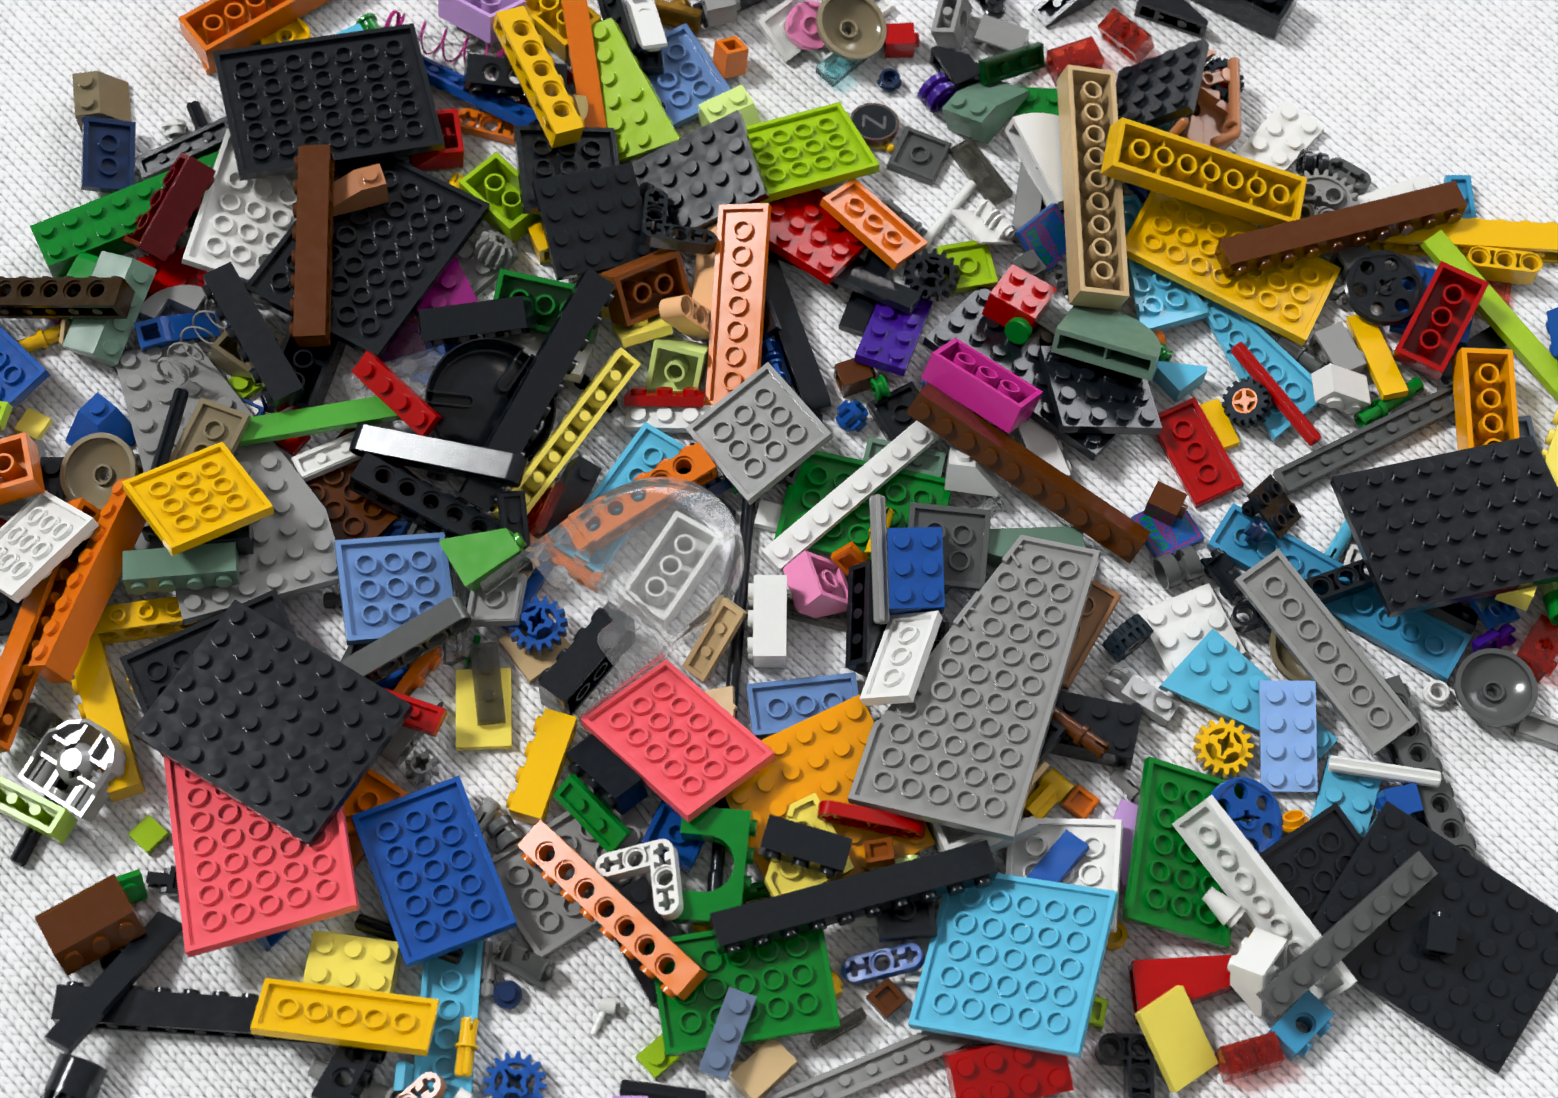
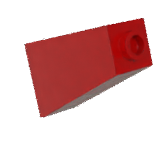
[1128,954,1235,1024]

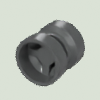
[486,815,524,852]

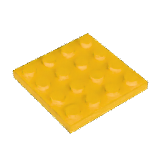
[122,442,274,556]

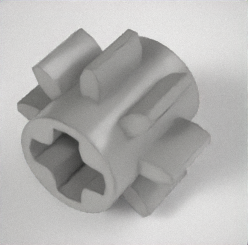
[405,750,439,786]

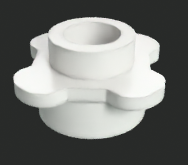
[161,119,188,139]

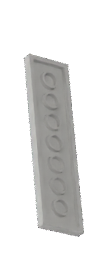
[1234,548,1418,756]

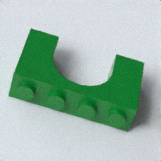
[672,807,757,927]

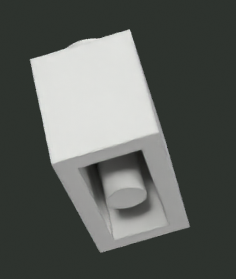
[1311,363,1371,414]

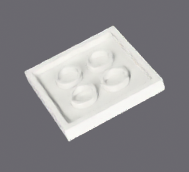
[1136,583,1246,677]

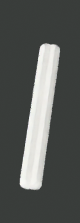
[1328,755,1441,788]

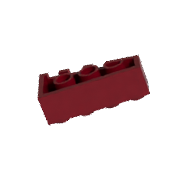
[122,153,216,262]

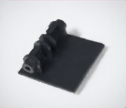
[1242,474,1302,539]

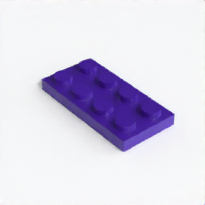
[854,298,933,377]

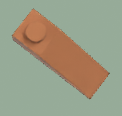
[333,164,389,217]

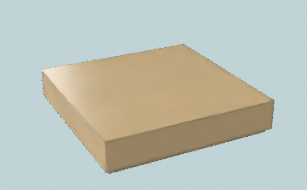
[498,618,570,684]

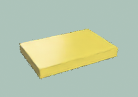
[456,668,512,751]
[1135,985,1218,1093]

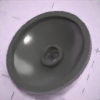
[1454,648,1538,727]

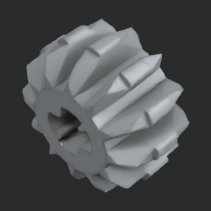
[473,230,518,270]

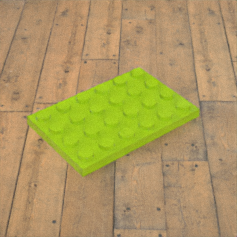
[746,102,880,203]

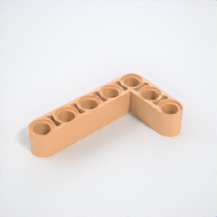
[659,223,717,342]

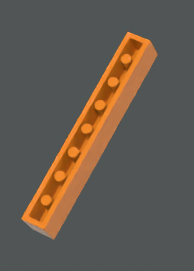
[27,477,146,684]

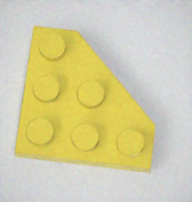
[764,793,854,897]

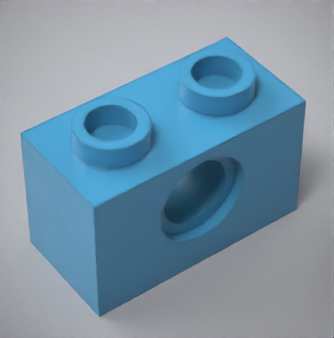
[1265,990,1334,1061]

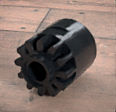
[40,1053,108,1098]

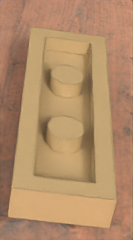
[682,597,748,682]

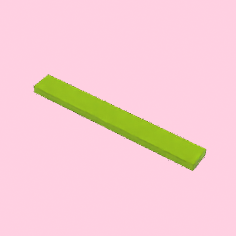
[1420,230,1558,401]

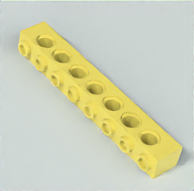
[489,347,641,520]

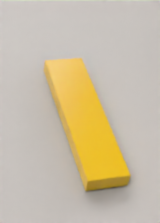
[1346,314,1409,401]

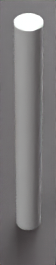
[919,180,976,255]

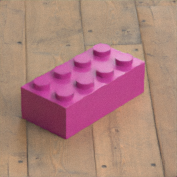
[921,337,1043,433]

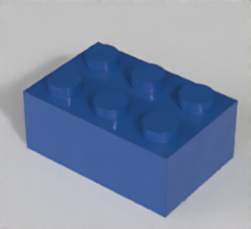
[887,527,945,615]

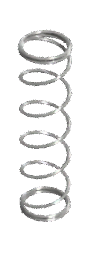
[156,283,246,385]

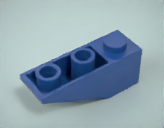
[134,312,220,352]

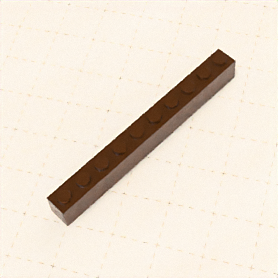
[1215,181,1467,278]
[906,382,1150,564]

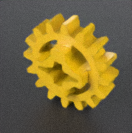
[1192,718,1254,779]

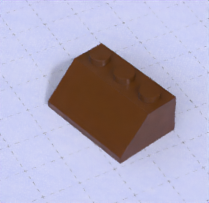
[35,874,147,976]

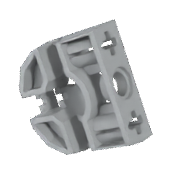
[18,719,127,823]

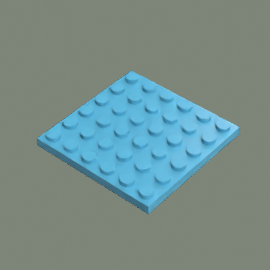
[908,873,1118,1058]

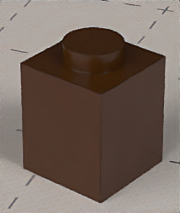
[834,358,876,398]
[1143,481,1188,527]

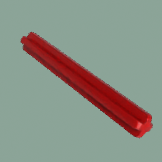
[1231,342,1322,446]

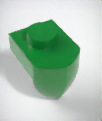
[106,869,148,903]

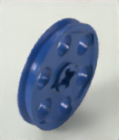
[1209,777,1283,854]

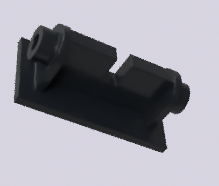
[1200,548,1245,603]

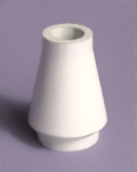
[1201,887,1245,928]

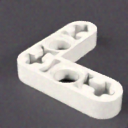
[595,839,684,920]

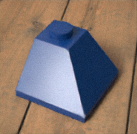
[65,392,136,447]

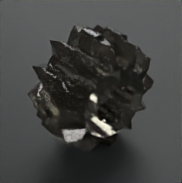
[19,702,64,745]

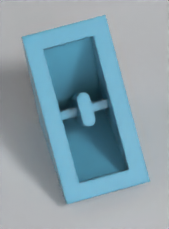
[1153,361,1207,403]

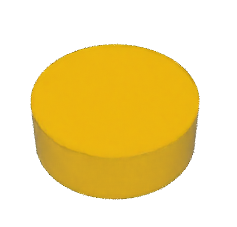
[1106,921,1128,951]

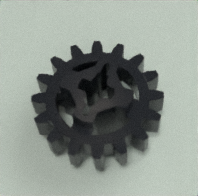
[903,248,960,302]

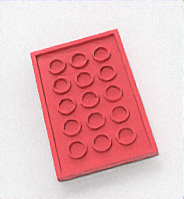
[580,659,775,823]

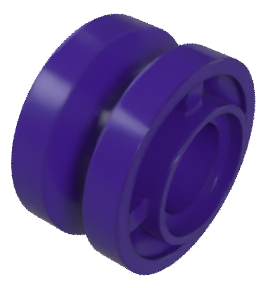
[917,73,957,112]

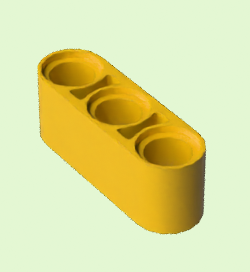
[1466,246,1543,285]

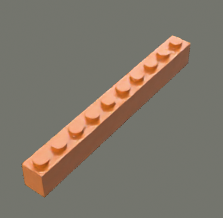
[0,497,101,753]

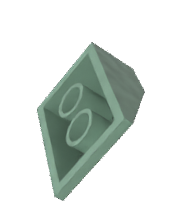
[942,81,1030,144]

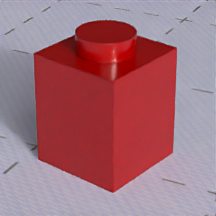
[883,23,919,58]

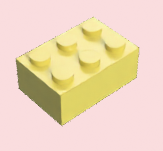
[302,930,402,994]

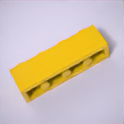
[506,708,578,825]

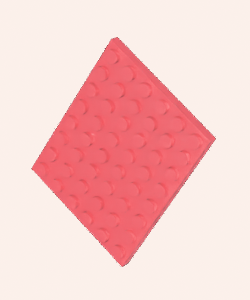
[164,756,360,957]

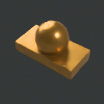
[654,0,702,34]

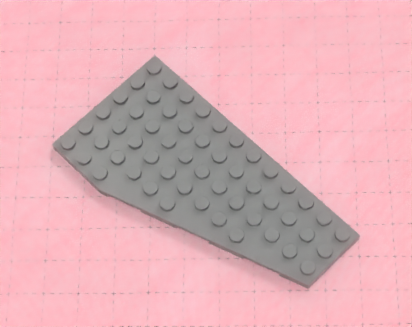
[116,339,339,625]
[848,535,1100,842]

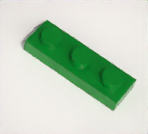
[553,774,631,852]

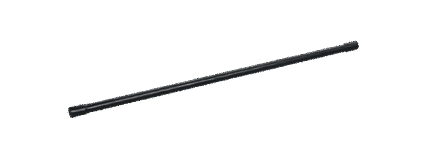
[706,498,756,892]

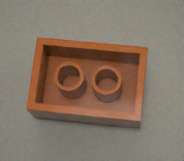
[599,249,692,327]

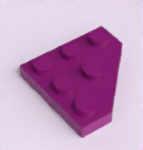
[413,257,478,315]

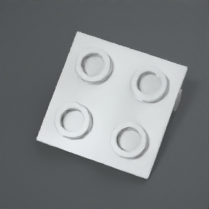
[950,198,1015,245]

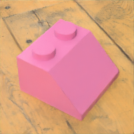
[782,550,848,618]

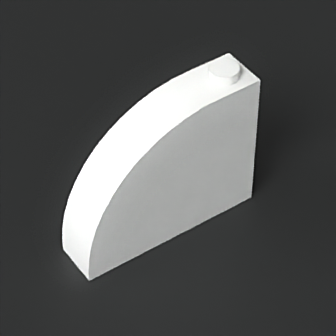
[1005,113,1124,210]

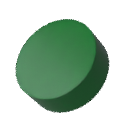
[1004,317,1032,344]

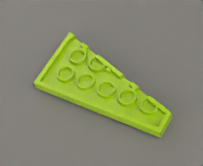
[591,18,681,164]

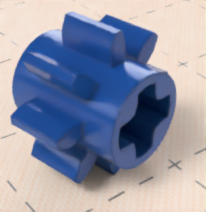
[836,400,868,432]

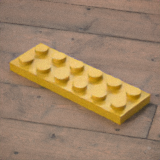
[250,978,440,1056]

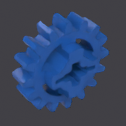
[508,596,568,655]
[483,1051,547,1098]

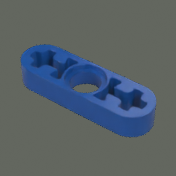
[841,942,925,985]

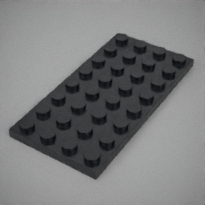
[923,287,1118,461]

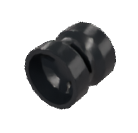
[1296,149,1329,175]

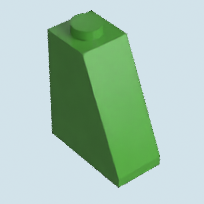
[439,528,528,592]

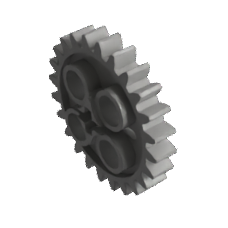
[1301,169,1360,217]

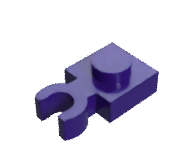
[1471,623,1517,653]

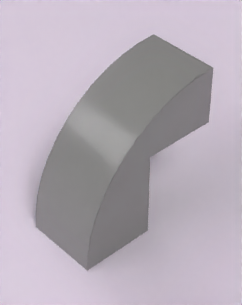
[138,285,213,321]

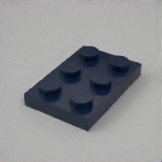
[81,116,136,193]

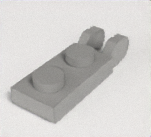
[1102,664,1180,727]

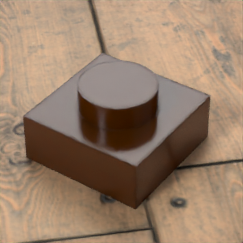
[866,978,907,1020]

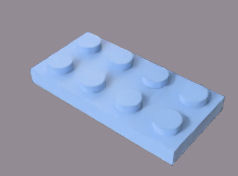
[1258,680,1318,793]

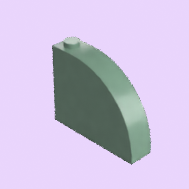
[1051,305,1161,381]

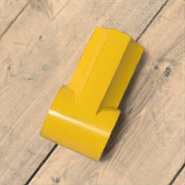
[1023,768,1075,818]

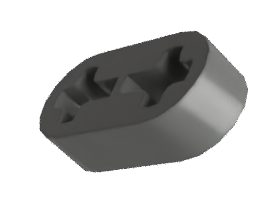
[1328,157,1371,195]

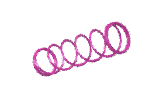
[384,10,507,79]

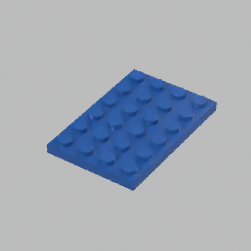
[352,776,517,969]

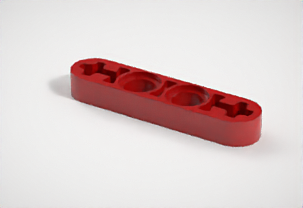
[817,800,926,840]

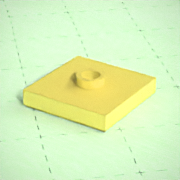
[611,313,673,348]

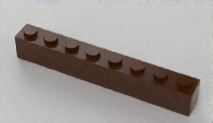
[289,144,335,348]

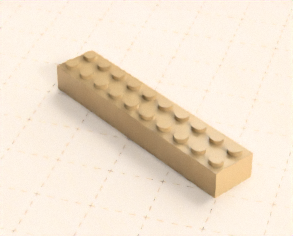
[1057,64,1129,310]

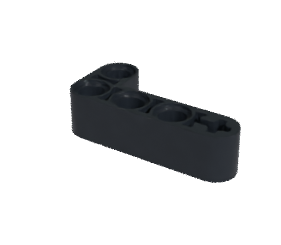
[1094,1033,1155,1098]

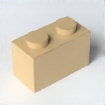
[730,1039,797,1098]

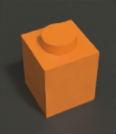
[712,36,749,79]

